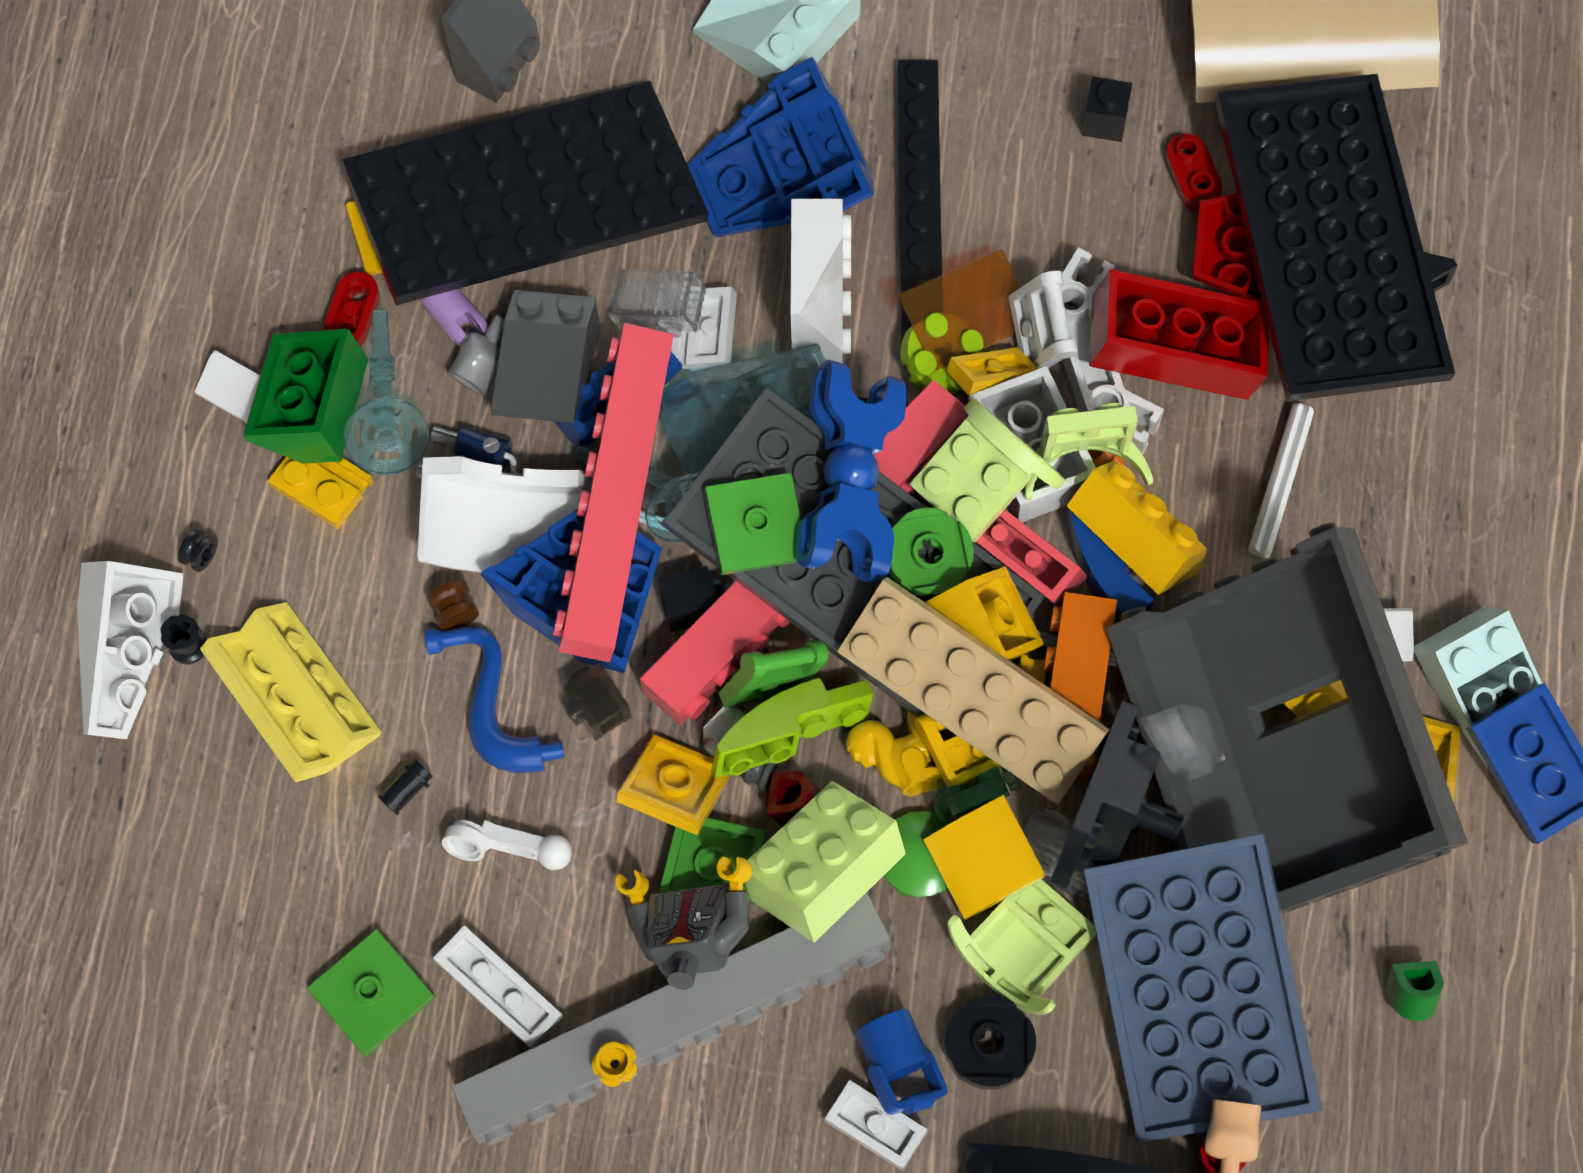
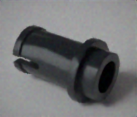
[377,759,433,815]

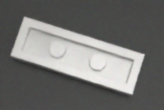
[433,925,564,1049]

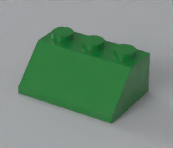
[243,329,368,463]

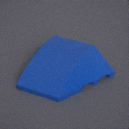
[481,509,662,673]

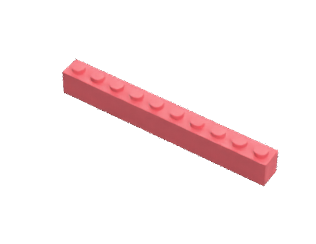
[640,380,969,726]

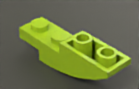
[711,677,874,778]

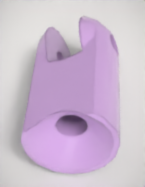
[421,289,488,346]

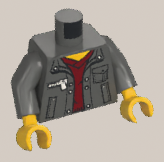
[615,856,753,990]

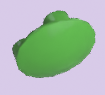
[884,811,951,897]

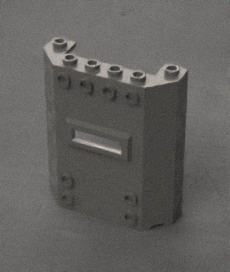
[1106,523,1468,914]

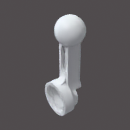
[442,820,572,870]

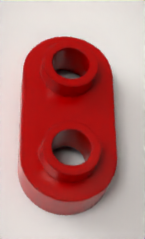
[1165,134,1222,212]
[324,272,380,347]

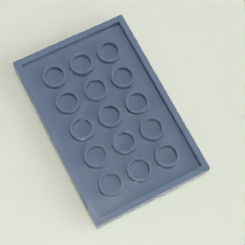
[1084,834,1323,1143]

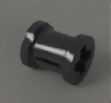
[160,614,206,665]

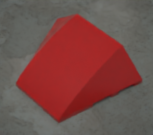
[1193,193,1262,302]

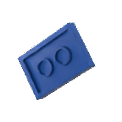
[1466,683,1583,844]

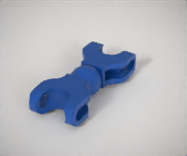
[796,359,906,584]

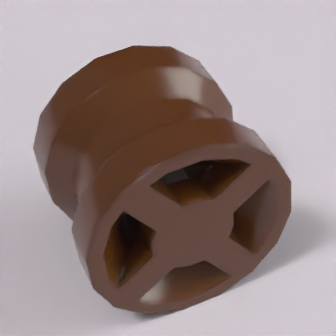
[427,580,479,631]

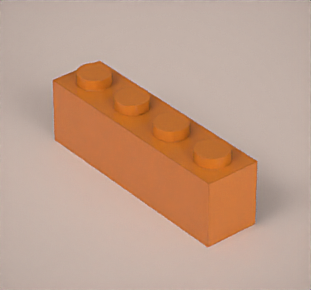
[1044,592,1117,779]

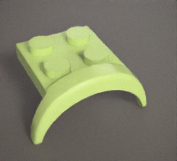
[909,399,1065,542]
[1025,403,1153,500]
[947,879,1097,1015]

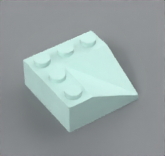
[693,0,860,85]

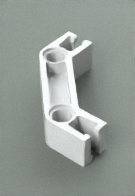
[1061,247,1164,455]

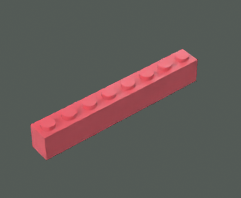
[553,323,674,662]

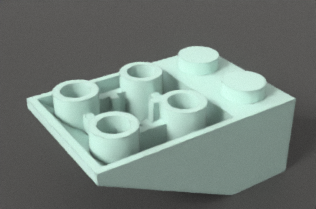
[1414,606,1542,767]

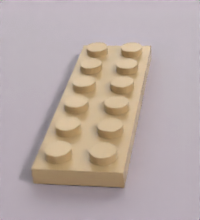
[837,577,1109,805]

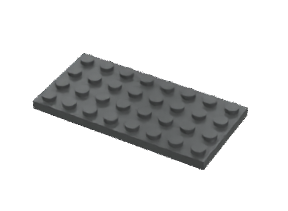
[662,387,1045,736]

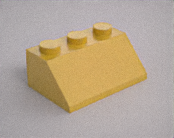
[1066,460,1207,595]

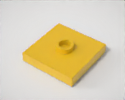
[616,734,731,835]

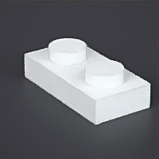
[825,1080,928,1171]

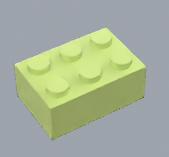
[745,781,906,943]

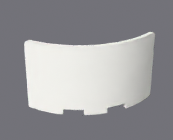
[417,456,592,573]

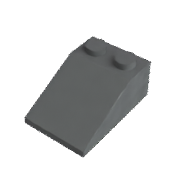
[441,0,541,103]
[491,290,600,423]

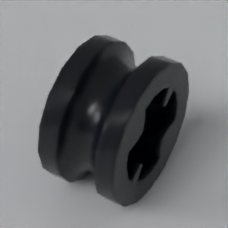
[178,529,218,572]

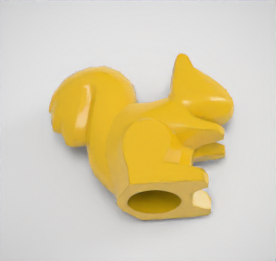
[846,711,944,797]

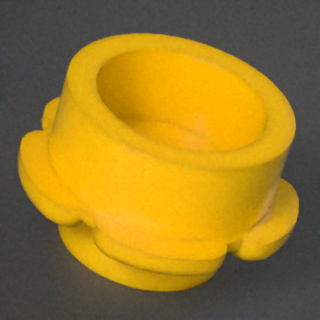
[592,1041,637,1087]

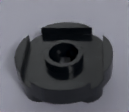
[944,996,1036,1090]

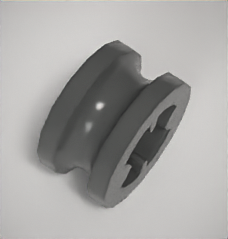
[744,763,779,792]

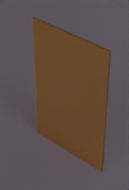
[898,249,1020,371]

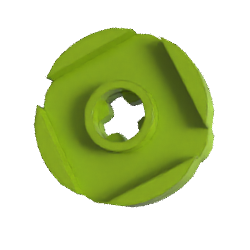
[900,313,984,395]

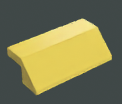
[200,602,382,782]

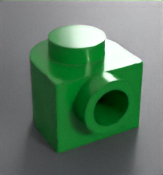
[1385,961,1444,1021]

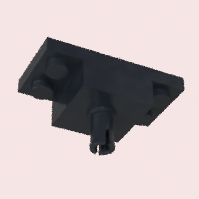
[1050,701,1185,889]

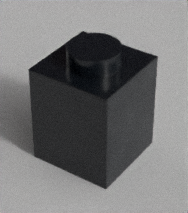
[1082,76,1132,142]
[657,565,724,632]

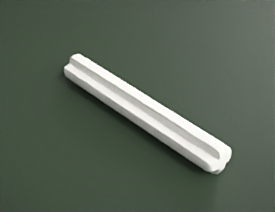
[1248,403,1314,559]

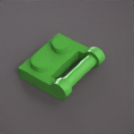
[718,640,828,708]

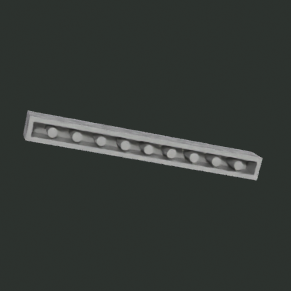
[452,892,890,1145]

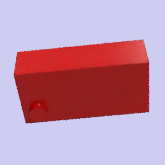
[1089,269,1268,400]

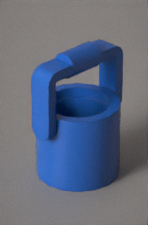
[855,1009,948,1115]

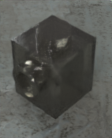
[562,663,632,741]

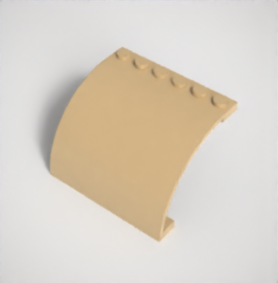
[1190,0,1440,103]

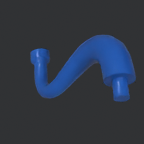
[424,626,565,773]

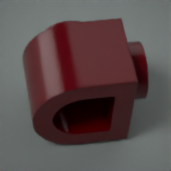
[766,771,821,827]

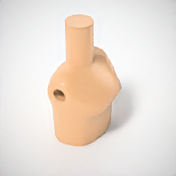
[1205,1099,1261,1173]

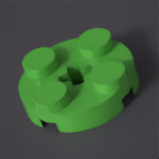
[889,508,974,597]

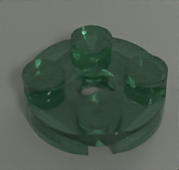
[934,766,1023,823]

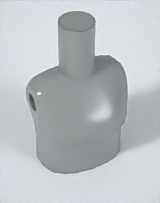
[448,315,505,395]

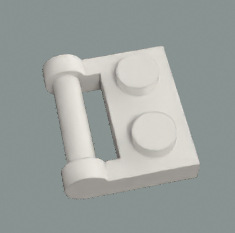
[1008,271,1078,369]

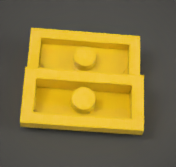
[923,795,1046,920]

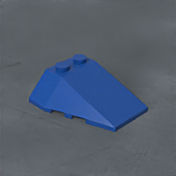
[688,57,874,238]

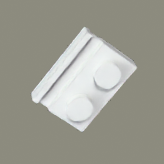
[671,286,737,372]

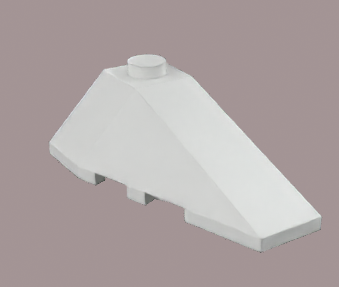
[77,561,184,739]

